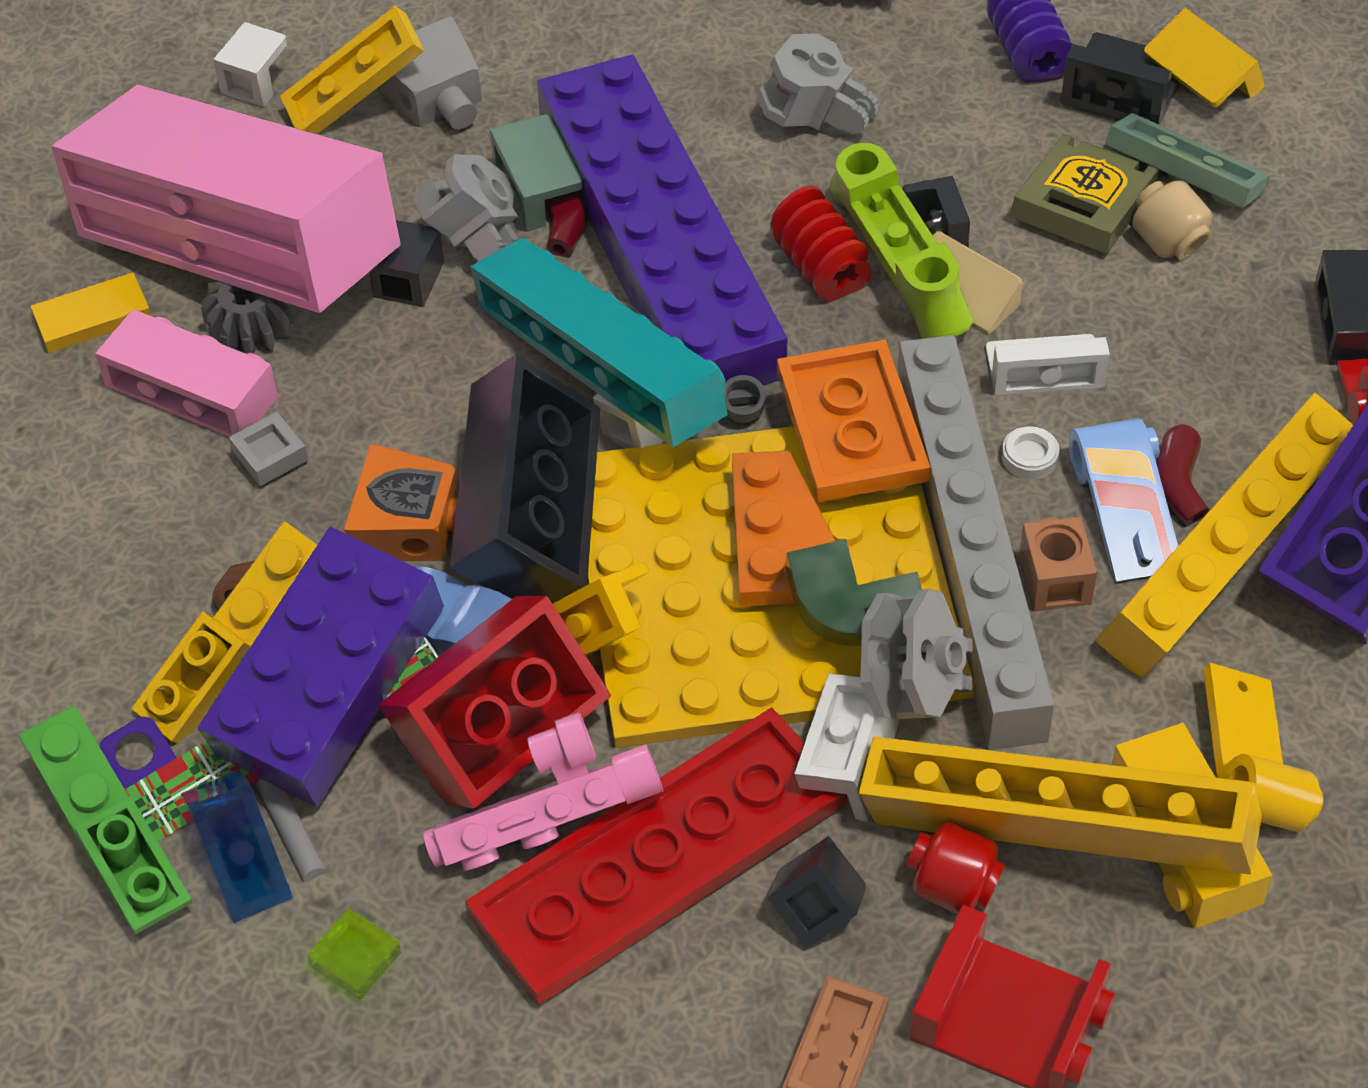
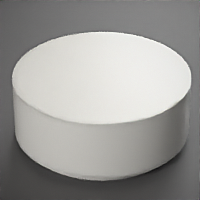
[1001,426,1059,480]

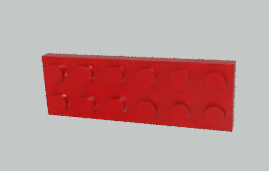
[465,707,847,1006]

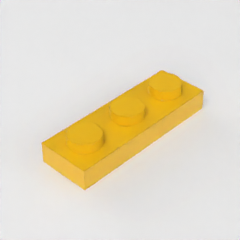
[280,6,425,134]

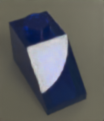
[180,770,293,922]

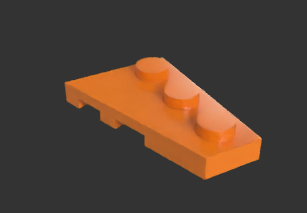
[732,451,835,606]

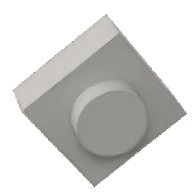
[228,411,308,486]

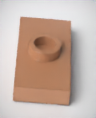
[782,976,889,1088]

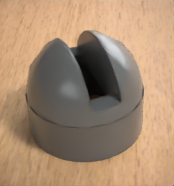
[723,375,766,424]

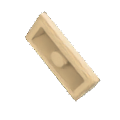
[933,231,1023,335]

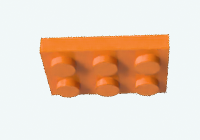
[777,339,931,502]

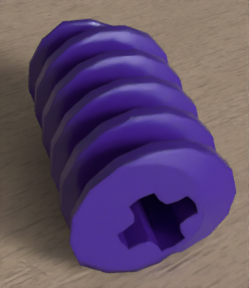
[986,0,1073,82]

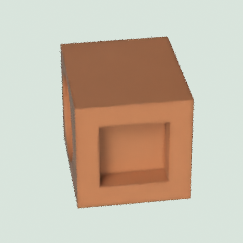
[1019,516,1097,612]

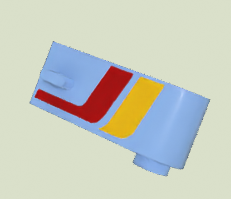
[1069,418,1178,583]

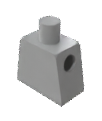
[376,16,482,129]

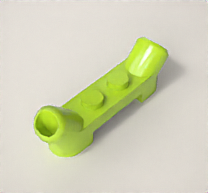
[830,143,974,339]

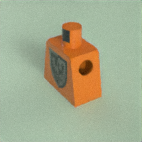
[344,444,459,561]

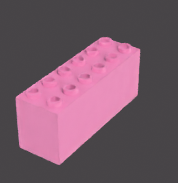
[51,84,401,313]

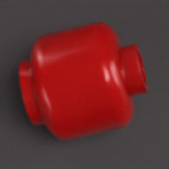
[905,821,1005,916]

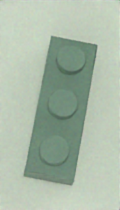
[1105,113,1270,208]

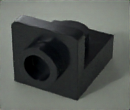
[902,176,970,248]

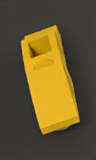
[131,521,317,744]

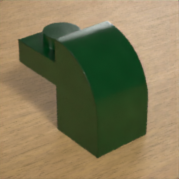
[785,539,922,646]

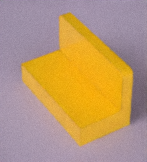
[1144,8,1265,107]
[553,561,650,656]

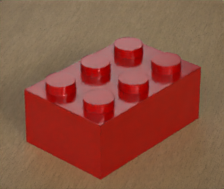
[378,596,611,808]

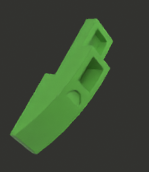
[19,705,192,935]

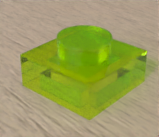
[307,908,401,1000]

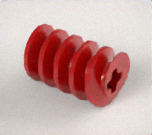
[770,186,872,303]

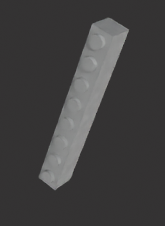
[898,335,1054,750]

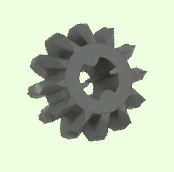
[201,282,296,353]

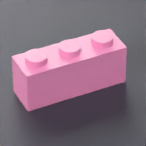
[95,309,278,437]

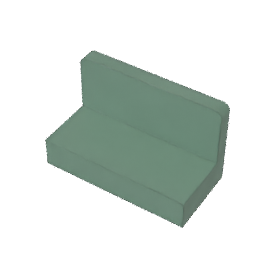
[490,114,583,232]

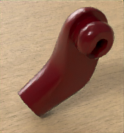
[544,191,588,258]
[1156,424,1209,527]

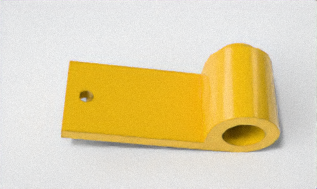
[1203,662,1323,832]

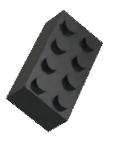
[450,354,601,604]

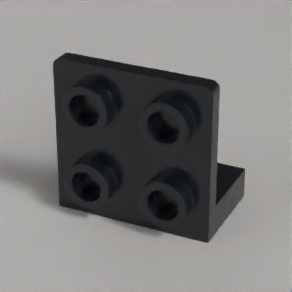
[1061,32,1180,125]

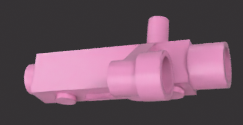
[423,712,663,871]

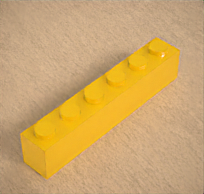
[1095,392,1353,678]
[859,736,1262,875]

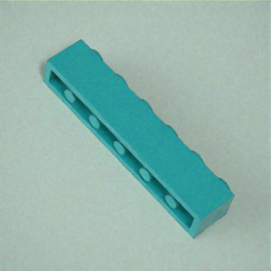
[470,237,728,448]

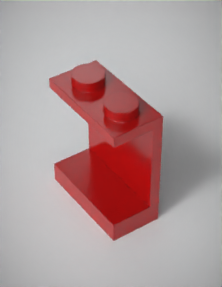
[910,905,1116,1088]

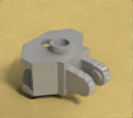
[756,34,880,135]
[414,154,519,262]
[860,589,973,720]

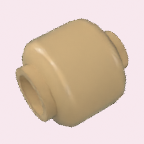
[1132,181,1213,261]

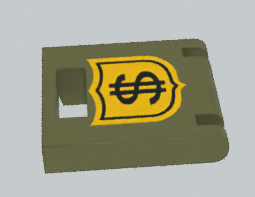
[1011,134,1160,254]

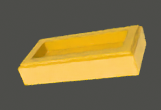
[31,272,151,353]

